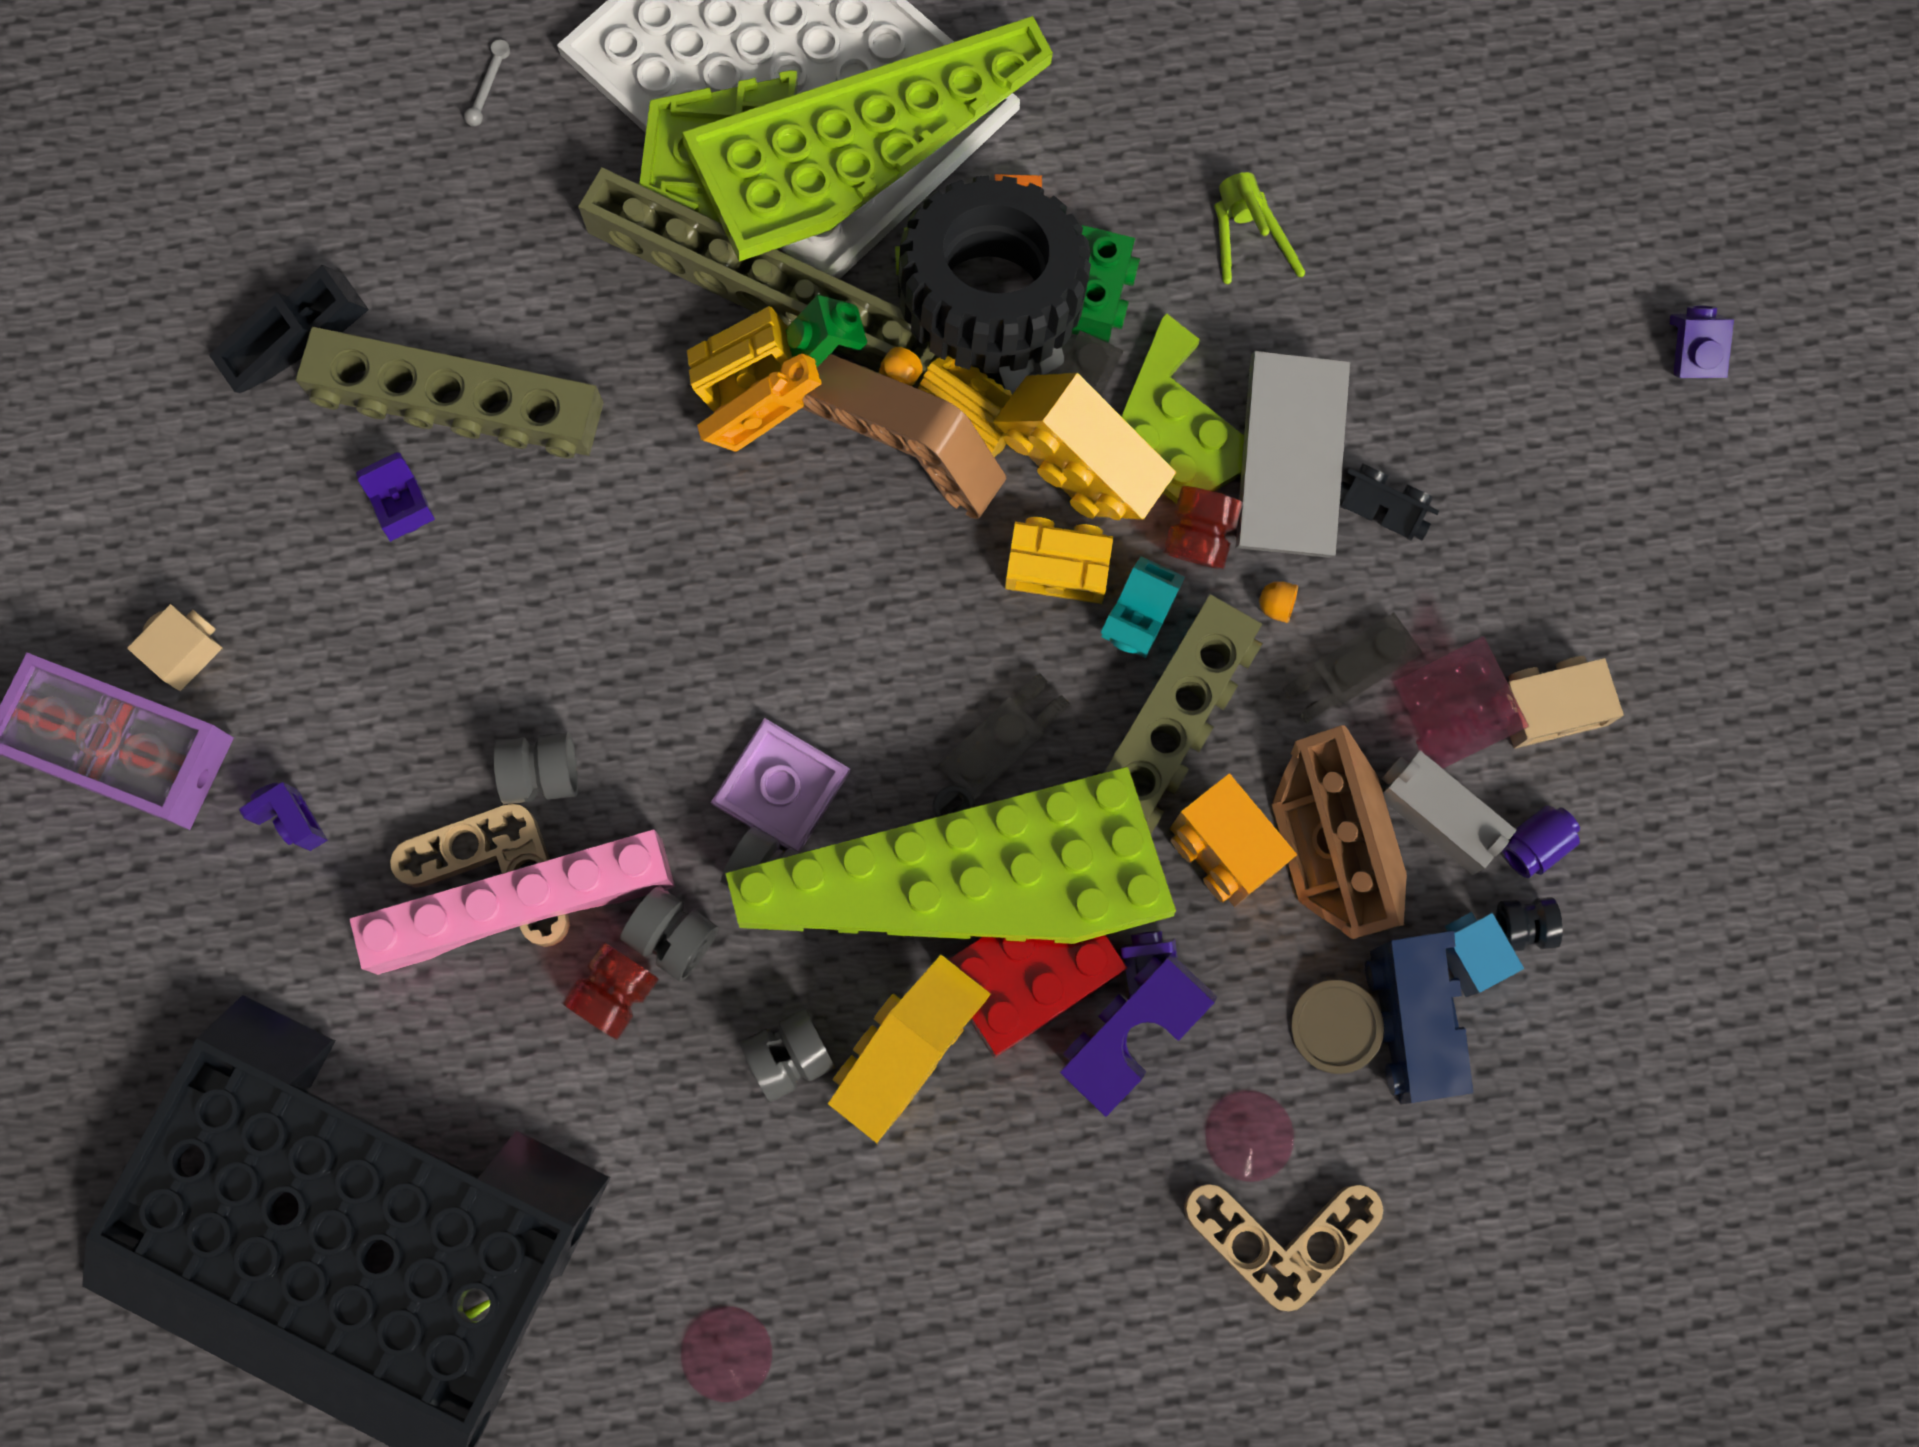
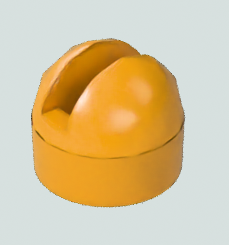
[879,347,923,386]
[1259,581,1298,623]

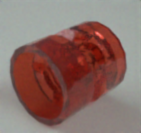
[1163,486,1243,570]
[561,942,659,1040]

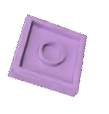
[711,718,850,852]

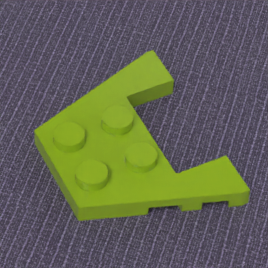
[639,70,798,250]
[1121,314,1244,509]

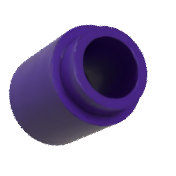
[1502,805,1580,878]

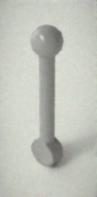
[464,39,510,126]

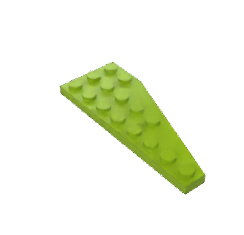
[682,16,1053,262]
[725,767,1176,944]

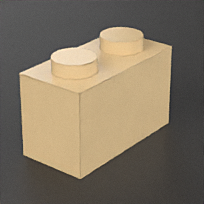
[1496,656,1624,749]

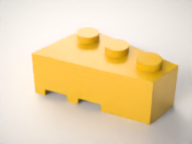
[828,955,991,1143]

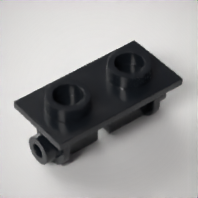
[1340,463,1439,541]

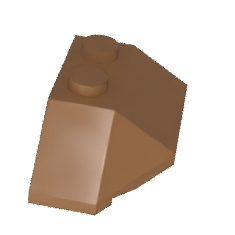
[1272,725,1407,939]

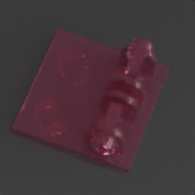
[1394,636,1530,769]

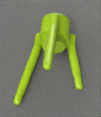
[1214,172,1305,284]

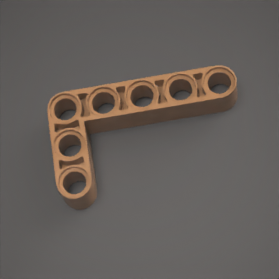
[801,354,1007,519]

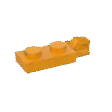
[697,353,822,452]

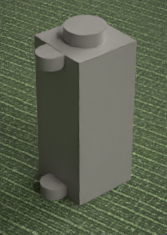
[1381,750,1517,875]

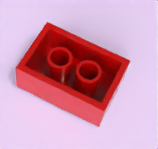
[948,935,1127,1058]

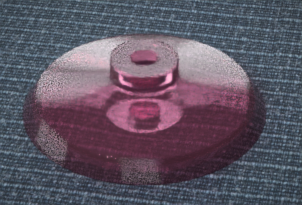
[1206,1091,1294,1182]
[681,1307,772,1402]

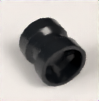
[1496,897,1563,951]

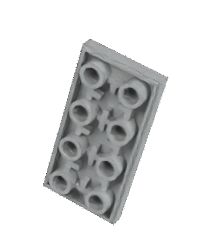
[1235,351,1350,558]

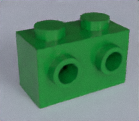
[1071,225,1140,343]

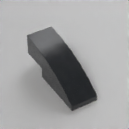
[209,265,369,393]

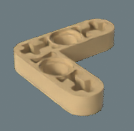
[390,804,570,947]
[1184,1184,1383,1312]

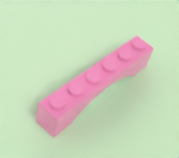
[350,830,675,975]

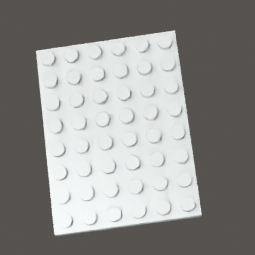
[557,0,1020,279]

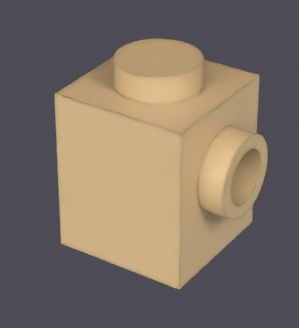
[127,604,222,691]

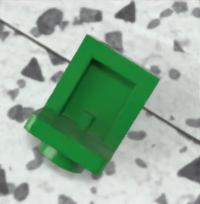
[785,295,867,367]

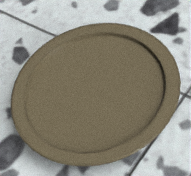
[1291,980,1384,1074]

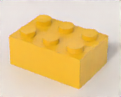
[993,373,1176,520]

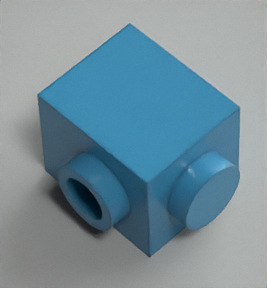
[1444,912,1524,997]

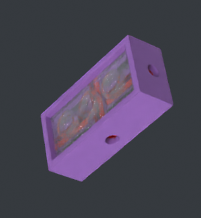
[0,653,234,830]

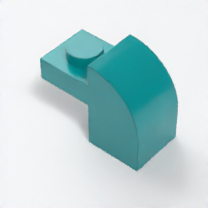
[1101,556,1185,658]

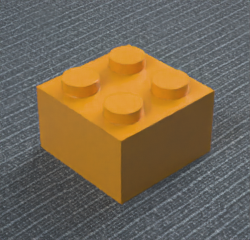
[1170,773,1297,907]

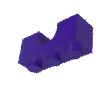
[1060,953,1217,1117]

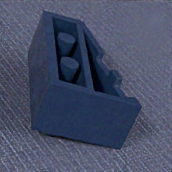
[1365,931,1473,1105]

